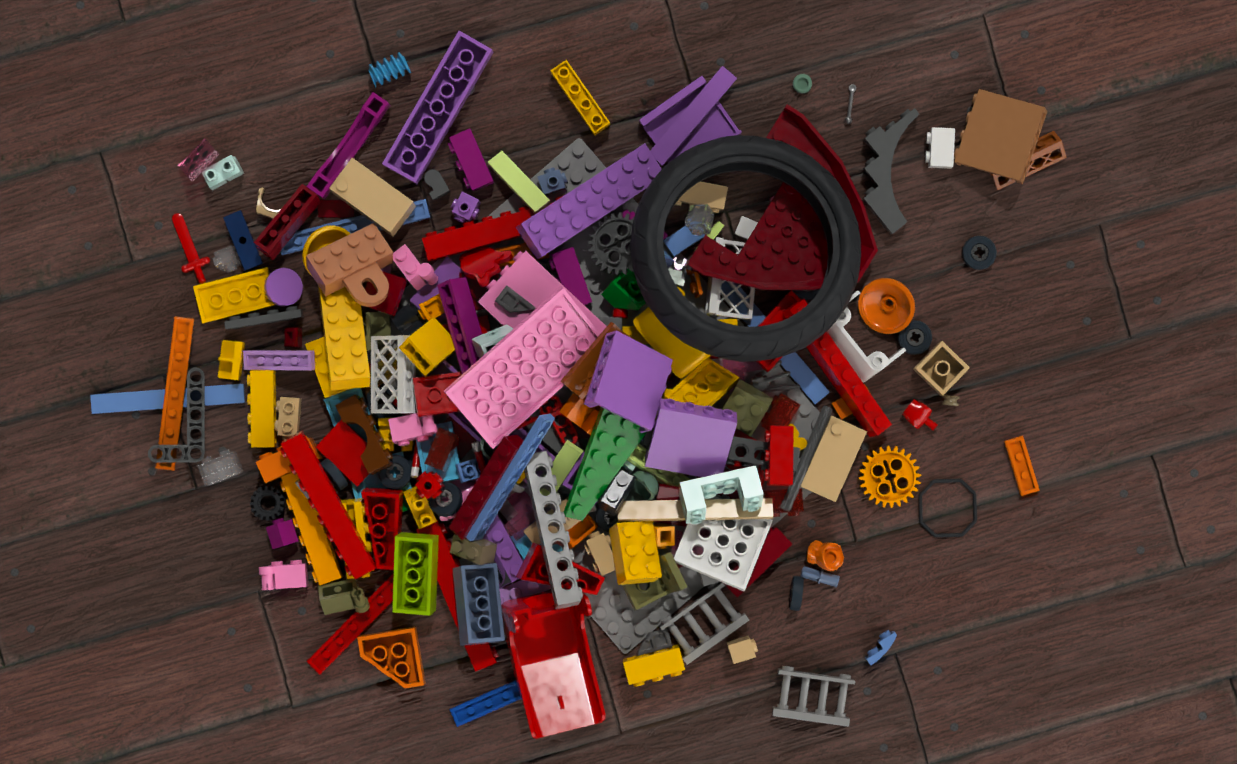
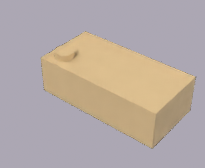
[329,158,416,237]
[801,416,867,502]

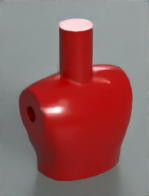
[902,399,938,431]

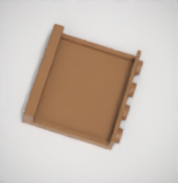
[954,89,1048,184]

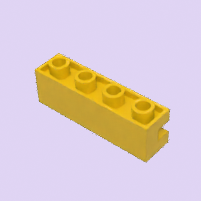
[550,60,610,136]
[247,370,277,448]
[341,498,374,579]

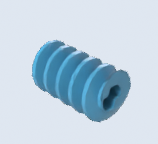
[369,52,411,87]

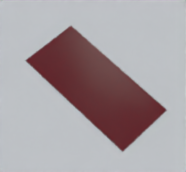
[318,200,354,217]

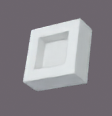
[735,216,758,239]

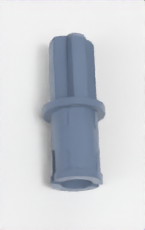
[801,566,840,588]

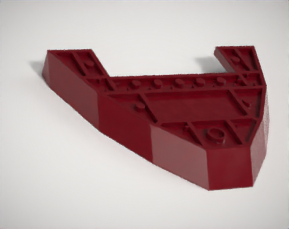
[685,104,878,290]

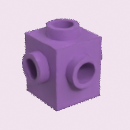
[451,192,481,223]

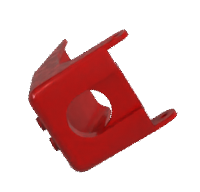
[501,588,606,739]

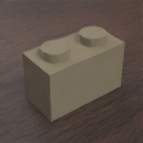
[450,534,497,565]

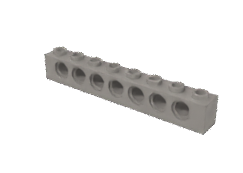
[524,451,583,609]

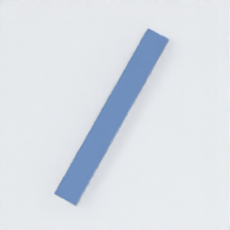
[281,199,431,255]
[721,281,830,404]
[90,384,246,414]
[466,414,555,542]

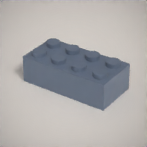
[453,563,505,646]

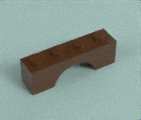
[335,395,393,475]

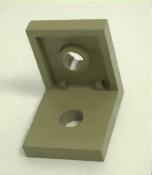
[622,552,687,611]

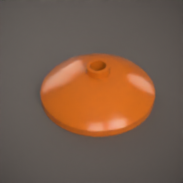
[858,278,915,334]

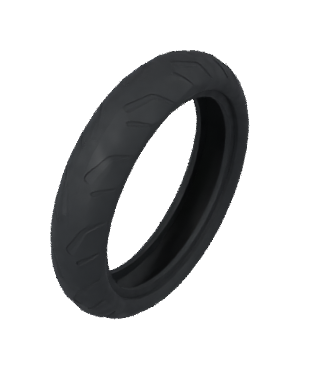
[630,135,861,362]

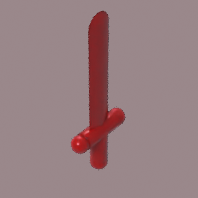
[172,213,210,284]

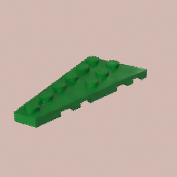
[564,407,647,521]

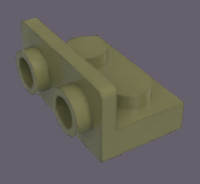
[363,312,392,351]

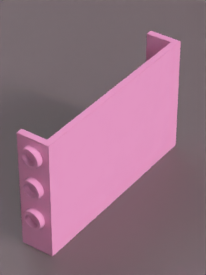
[478,251,607,334]

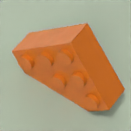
[357,626,426,688]

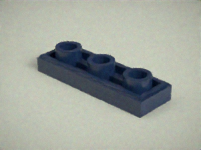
[223,210,263,271]

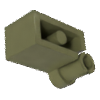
[318,579,370,615]

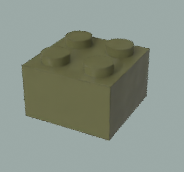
[722,379,773,437]

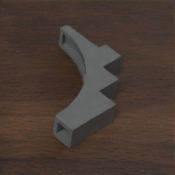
[862,108,919,235]

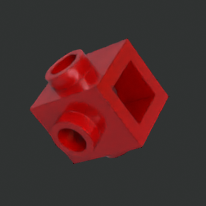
[415,471,445,499]

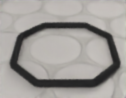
[918,478,977,537]

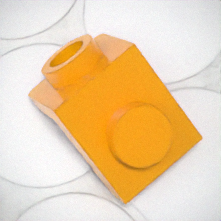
[418,294,445,321]

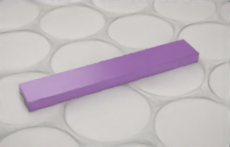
[650,66,737,166]

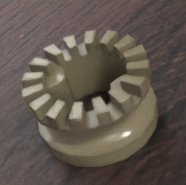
[941,395,959,406]

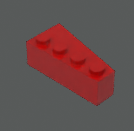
[361,487,403,570]
[516,542,605,595]

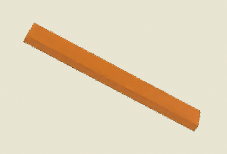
[155,316,194,471]

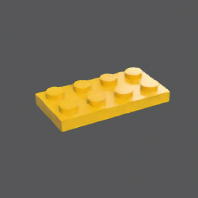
[193,267,275,324]
[664,358,739,406]

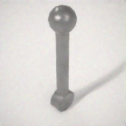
[845,84,856,124]

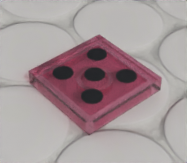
[178,138,219,181]

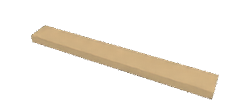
[618,498,773,522]

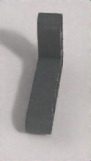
[148,368,205,463]

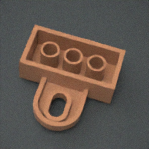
[306,223,393,307]

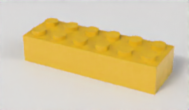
[318,286,370,391]

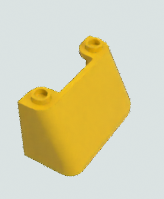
[633,287,711,379]

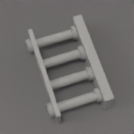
[660,582,749,665]
[771,666,855,727]

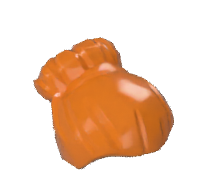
[807,540,844,571]

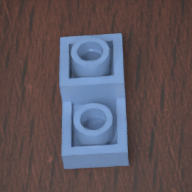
[663,220,705,257]
[455,456,488,483]
[865,630,897,665]

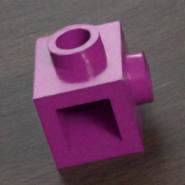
[266,518,298,549]

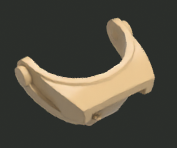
[256,188,281,219]

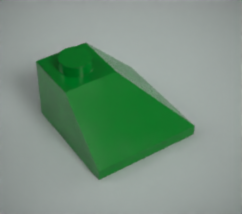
[601,269,646,310]

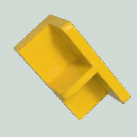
[218,340,245,381]

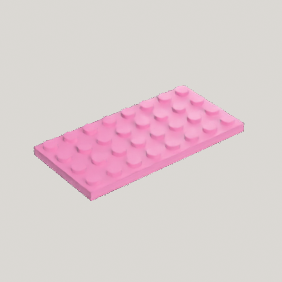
[443,287,600,449]

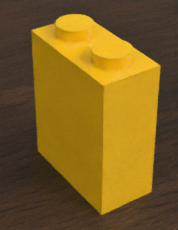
[399,317,455,376]

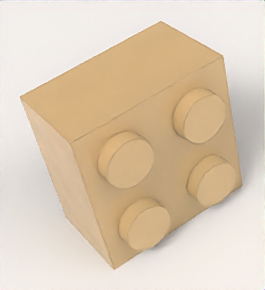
[913,341,970,396]

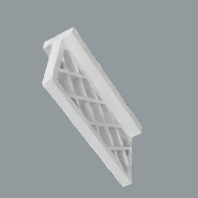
[705,237,755,320]
[371,335,416,413]

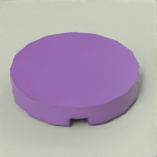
[264,268,303,307]

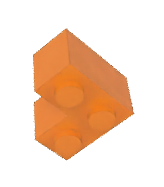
[559,393,600,435]

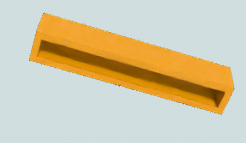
[280,473,343,585]

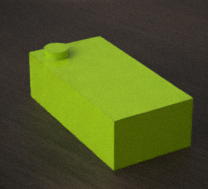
[393,532,439,616]

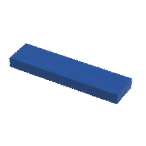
[449,680,521,727]

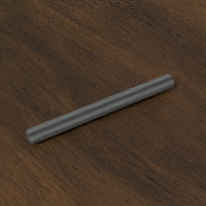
[780,406,833,511]

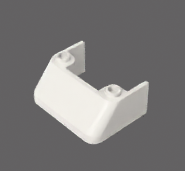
[827,290,906,383]

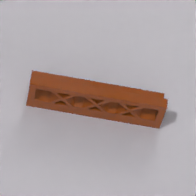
[990,131,1067,190]
[561,322,631,399]

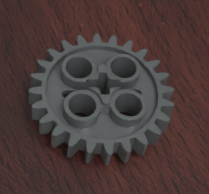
[588,212,634,275]

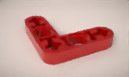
[515,395,578,445]

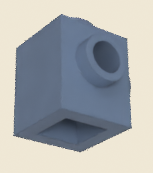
[537,168,568,196]

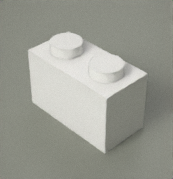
[925,127,955,169]

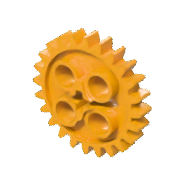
[858,446,921,508]

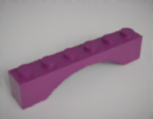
[306,92,391,199]

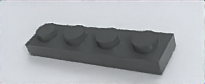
[224,306,304,330]

